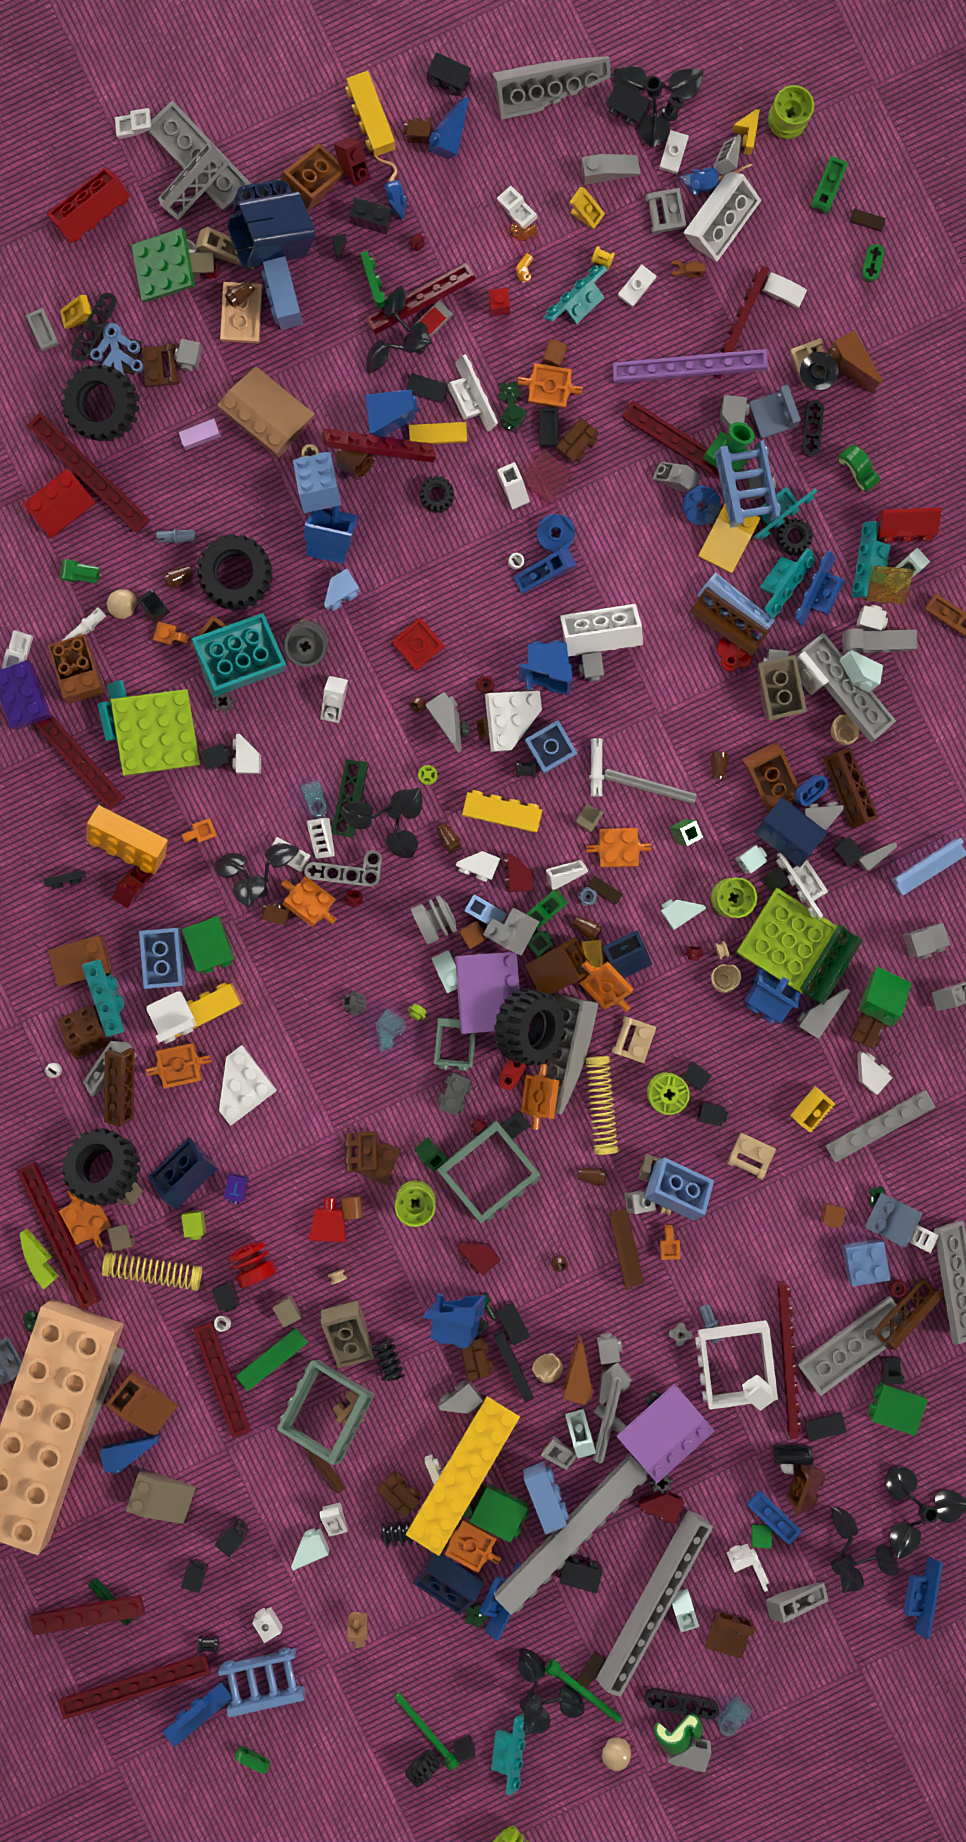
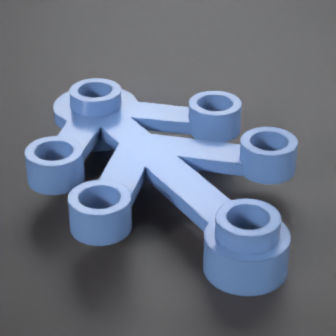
[90,323,144,374]

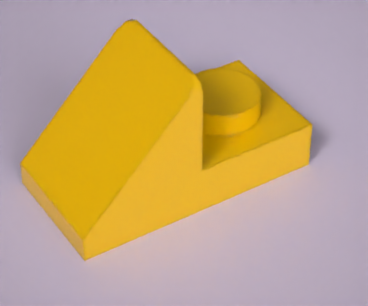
[732,109,760,155]
[569,187,605,229]
[60,295,91,329]

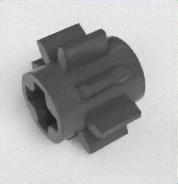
[212,692,236,714]
[343,991,367,1016]
[649,1472,674,1494]

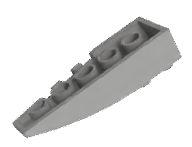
[492,56,611,119]
[546,993,599,1114]

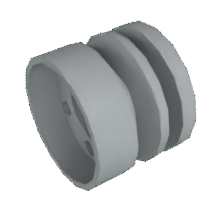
[411,895,457,945]

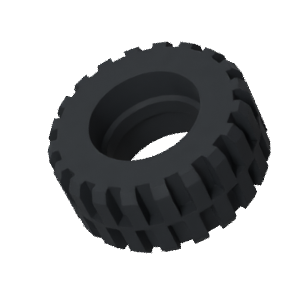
[61,364,140,442]
[197,533,273,611]
[494,989,565,1066]
[62,1128,141,1206]

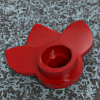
[717,638,753,672]

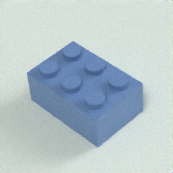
[261,256,303,330]
[293,452,342,513]
[139,928,186,989]
[644,1157,714,1221]
[523,1461,569,1534]

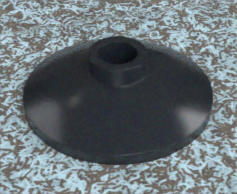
[800,352,839,391]

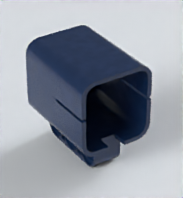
[227,180,315,269]

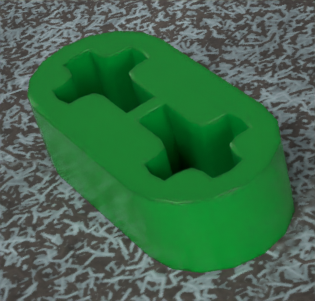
[861,244,884,283]
[234,1746,271,1774]

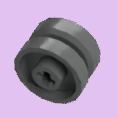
[285,620,329,667]

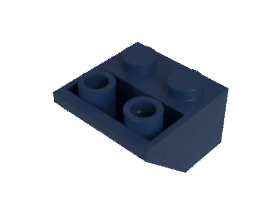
[602,930,653,978]

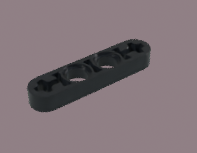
[71,293,116,362]
[493,1331,534,1402]
[645,1688,719,1719]

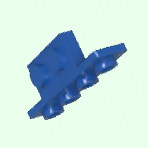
[795,551,845,626]
[903,1557,943,1639]
[480,1562,522,1641]
[163,1682,232,1747]

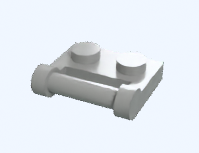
[645,188,686,235]

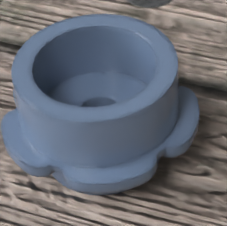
[578,887,597,906]

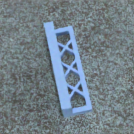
[697,572,775,640]
[892,838,966,896]

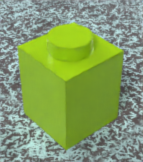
[182,1210,206,1240]

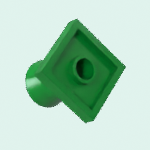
[703,422,754,472]

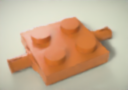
[517,363,583,409]
[586,828,652,868]
[281,876,337,928]
[580,960,633,1012]
[146,1043,212,1089]
[521,1064,559,1130]
[59,1190,112,1249]
[445,1519,501,1573]

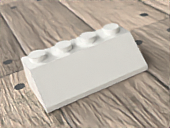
[684,172,761,262]
[560,604,643,656]

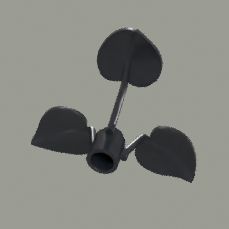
[614,66,703,147]
[366,285,432,374]
[341,787,423,858]
[214,843,299,908]
[886,1466,966,1559]
[830,1507,900,1593]
[518,1648,585,1735]

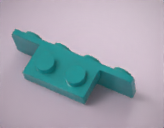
[543,265,607,324]
[752,486,817,541]
[852,521,890,598]
[760,548,815,619]
[97,680,127,741]
[82,959,125,1037]
[491,1713,525,1796]

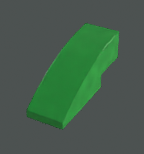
[526,889,569,932]

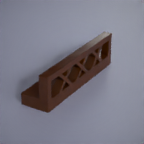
[689,587,769,655]
[823,747,879,829]
[104,1048,135,1127]
[608,1208,644,1291]
[872,1278,944,1350]

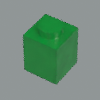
[670,819,703,846]

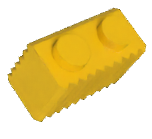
[790,1086,835,1132]

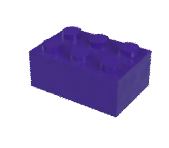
[0,660,52,730]

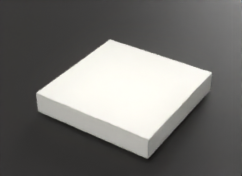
[797,651,829,695]

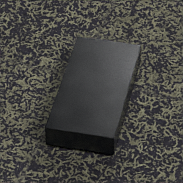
[406,373,448,404]
[539,407,559,447]
[496,1302,531,1345]
[804,1412,847,1442]
[772,1445,814,1465]

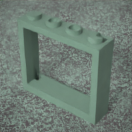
[437,1119,541,1223]
[277,1360,375,1465]

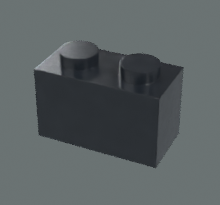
[427,52,471,97]
[606,82,652,127]
[349,197,393,235]
[215,1516,249,1558]
[559,1555,603,1594]

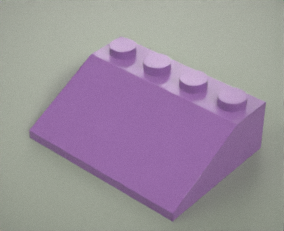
[455,952,520,1034]
[617,1384,714,1483]

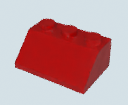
[22,468,96,538]
[875,507,942,543]

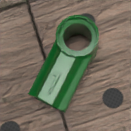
[59,559,100,584]

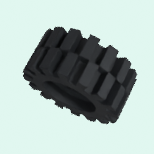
[420,476,454,513]
[777,518,813,555]
[405,1749,441,1788]

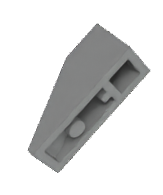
[581,154,641,185]
[425,692,462,753]
[796,988,850,1039]
[83,1041,137,1096]
[766,1582,829,1623]

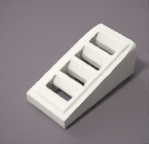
[307,818,335,859]
[545,860,588,890]
[909,1225,939,1253]

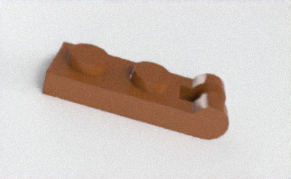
[924,593,966,639]

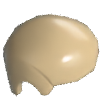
[107,589,138,619]
[830,714,860,745]
[710,964,741,993]
[532,1353,563,1383]
[601,1737,631,1771]

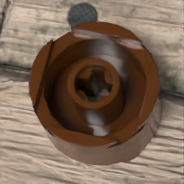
[335,449,375,480]

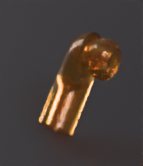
[509,224,538,241]

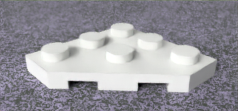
[485,691,542,752]
[219,1045,277,1126]

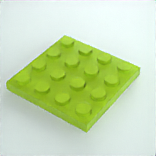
[110,689,200,776]
[736,888,838,994]

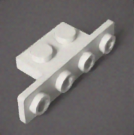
[447,354,498,431]
[776,853,828,921]

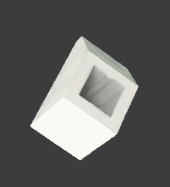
[497,462,530,510]
[321,676,348,723]
[233,734,261,774]
[456,851,500,882]
[857,1051,892,1095]

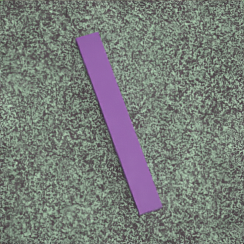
[613,349,768,384]

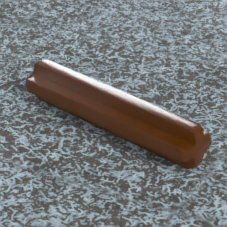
[304,1448,345,1494]

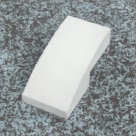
[115,108,152,139]
[497,186,537,231]
[762,272,807,308]
[2,630,34,669]

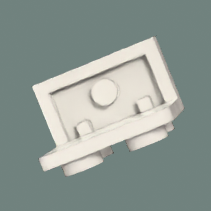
[147,991,197,1044]
[727,1543,769,1592]

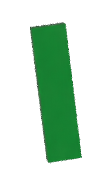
[236,1327,308,1391]

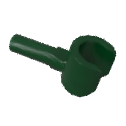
[482,1292,496,1320]

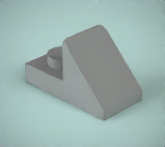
[541,1436,577,1470]

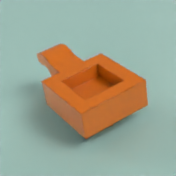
[153,621,189,646]
[182,818,217,843]
[660,1225,681,1260]

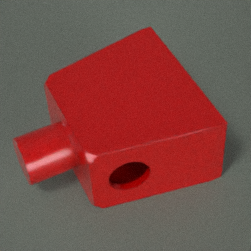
[309,1197,347,1242]

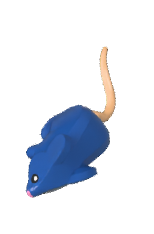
[375,156,407,220]
[680,164,752,196]

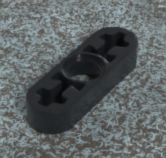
[801,400,824,457]

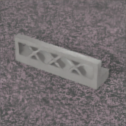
[158,141,230,220]

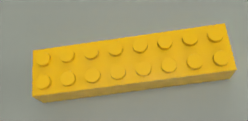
[406,1396,520,1556]

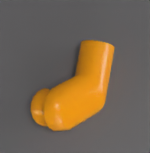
[516,253,533,283]

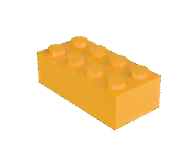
[86,805,168,875]

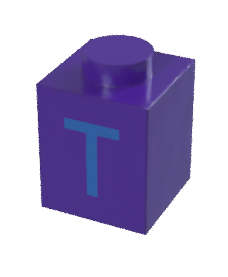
[224,1173,249,1204]

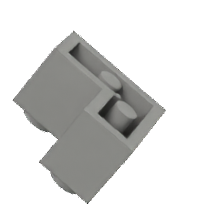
[483,908,539,955]
[903,923,950,959]

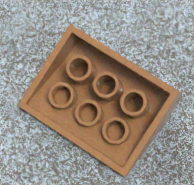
[217,366,315,459]

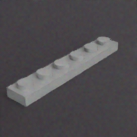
[825,1090,936,1163]

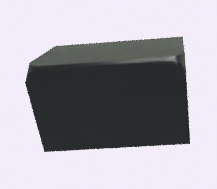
[332,234,347,262]
[763,867,790,893]
[453,1735,476,1763]

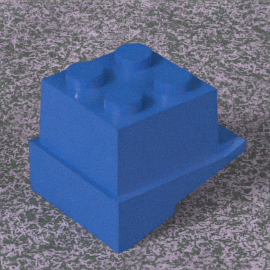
[303,506,359,564]
[518,641,572,695]
[743,968,800,1024]
[423,1293,486,1348]

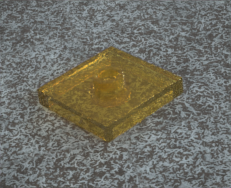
[866,566,913,605]

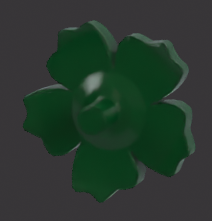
[498,381,522,404]
[868,1186,886,1206]
[23,1310,37,1333]
[465,1604,488,1628]

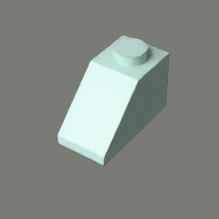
[885,548,930,592]
[840,650,883,692]
[735,845,767,875]
[660,899,706,930]
[431,950,457,993]
[565,1409,596,1458]
[291,1528,330,1570]
[672,1589,699,1632]

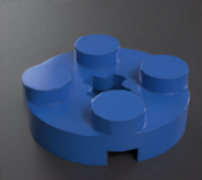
[682,485,721,525]
[537,514,575,554]

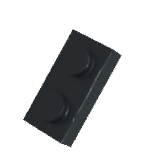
[44,870,87,890]

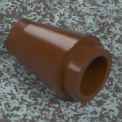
[225,281,255,308]
[163,566,193,589]
[710,751,729,779]
[436,823,461,853]
[572,916,602,941]
[578,1168,606,1187]

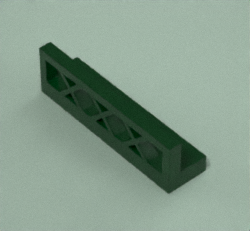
[331,759,369,839]
[799,924,863,1005]

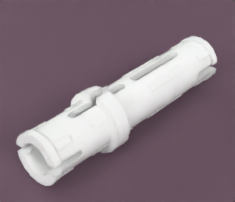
[62,607,106,641]
[589,738,604,797]

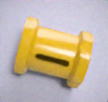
[591,246,615,270]

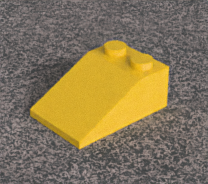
[698,504,760,574]

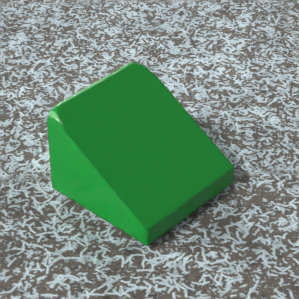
[750,1524,772,1549]

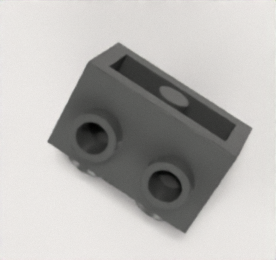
[437,1071,473,1116]

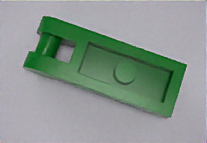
[810,156,849,215]
[360,251,386,309]

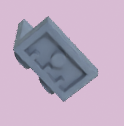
[749,384,801,439]
[865,1193,922,1248]
[0,1337,22,1385]

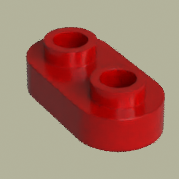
[499,1060,526,1090]

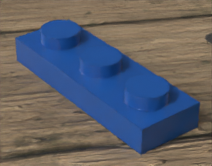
[746,1490,802,1545]

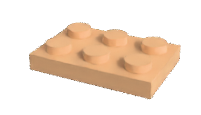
[220,282,263,343]

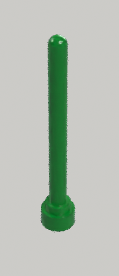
[545,1659,622,1723]
[394,1693,461,1772]

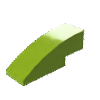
[20,1228,59,1290]

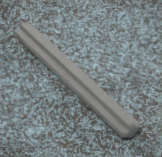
[604,769,697,804]
[593,1375,623,1463]

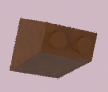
[525,937,590,994]

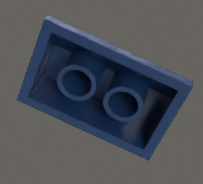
[754,797,828,868]
[148,1137,217,1209]
[412,1553,484,1615]

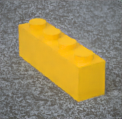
[345,70,396,157]
[462,790,542,833]
[175,982,243,1038]

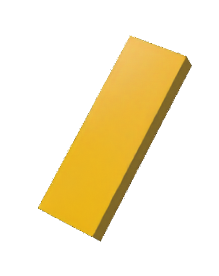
[409,422,467,444]

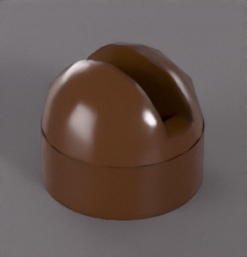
[409,696,426,713]
[552,1255,568,1272]

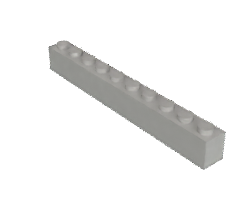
[494,1454,648,1615]
[596,1510,713,1697]

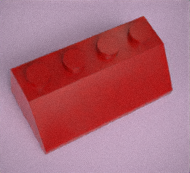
[47,167,130,243]

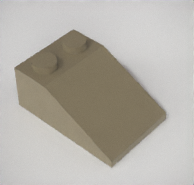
[758,655,807,720]
[321,1300,375,1368]
[126,1468,196,1524]

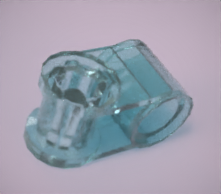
[300,779,327,818]
[718,1695,752,1737]

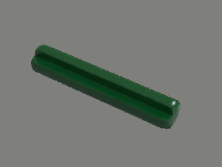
[88,1578,133,1626]

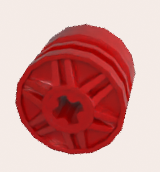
[227,1241,278,1288]

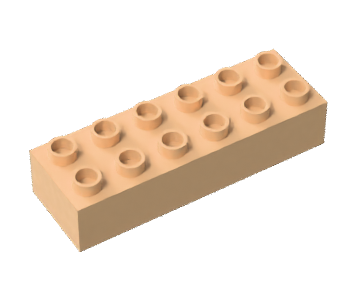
[0,1299,124,1555]

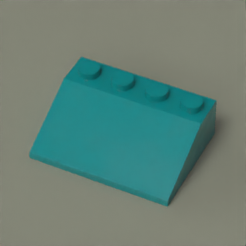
[192,613,286,698]

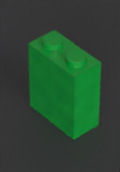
[182,916,236,975]
[858,966,912,1027]
[867,1380,928,1436]
[469,1482,529,1543]

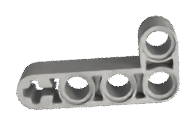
[842,629,918,653]
[305,850,382,887]

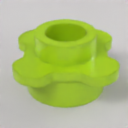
[407,1004,426,1021]

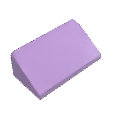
[179,419,221,450]

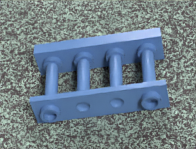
[714,440,781,528]
[218,1647,306,1717]

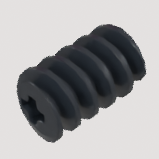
[372,1338,405,1381]
[381,1520,420,1548]

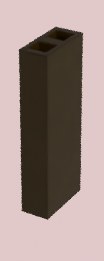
[850,208,886,232]
[123,338,142,375]
[588,876,623,904]
[577,1651,605,1688]

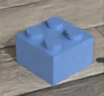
[524,720,578,775]
[842,1239,890,1287]

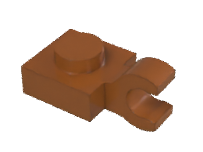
[671,260,705,278]

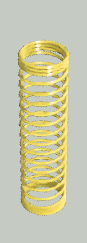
[585,1056,618,1155]
[102,1252,202,1291]

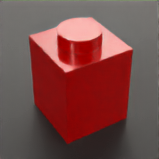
[489,288,510,316]

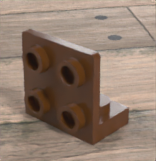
[58,1004,110,1060]
[705,1610,755,1659]

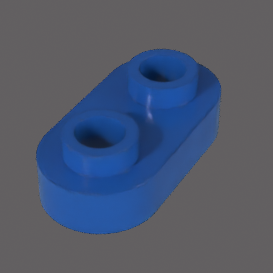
[795,775,828,806]

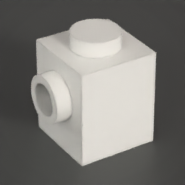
[856,605,888,631]
[742,1375,775,1411]
[252,1607,283,1643]

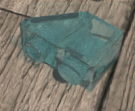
[376,1007,407,1052]

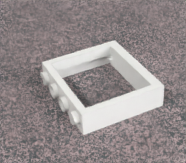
[695,1320,778,1410]

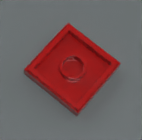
[391,617,445,671]

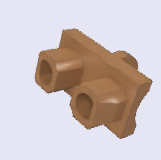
[333,1390,366,1424]
[347,1612,368,1648]

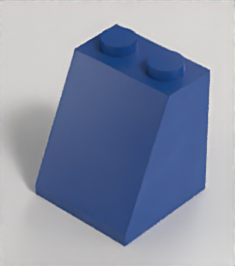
[366,389,418,437]

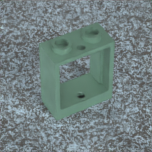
[434,1017,476,1071]

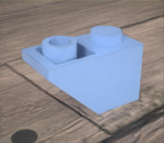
[324,569,360,611]
[464,894,507,924]

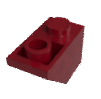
[334,137,371,186]
[504,853,533,892]
[112,865,153,909]
[457,1241,500,1276]
[638,1490,684,1523]

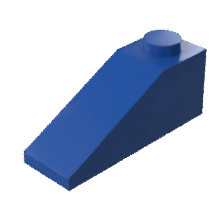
[429,97,469,159]
[514,549,577,594]
[100,1434,160,1474]

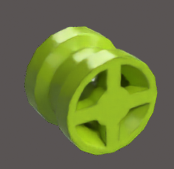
[418,765,438,785]

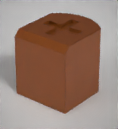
[542,339,568,367]
[460,921,488,949]
[341,1195,363,1220]
[820,1202,846,1228]

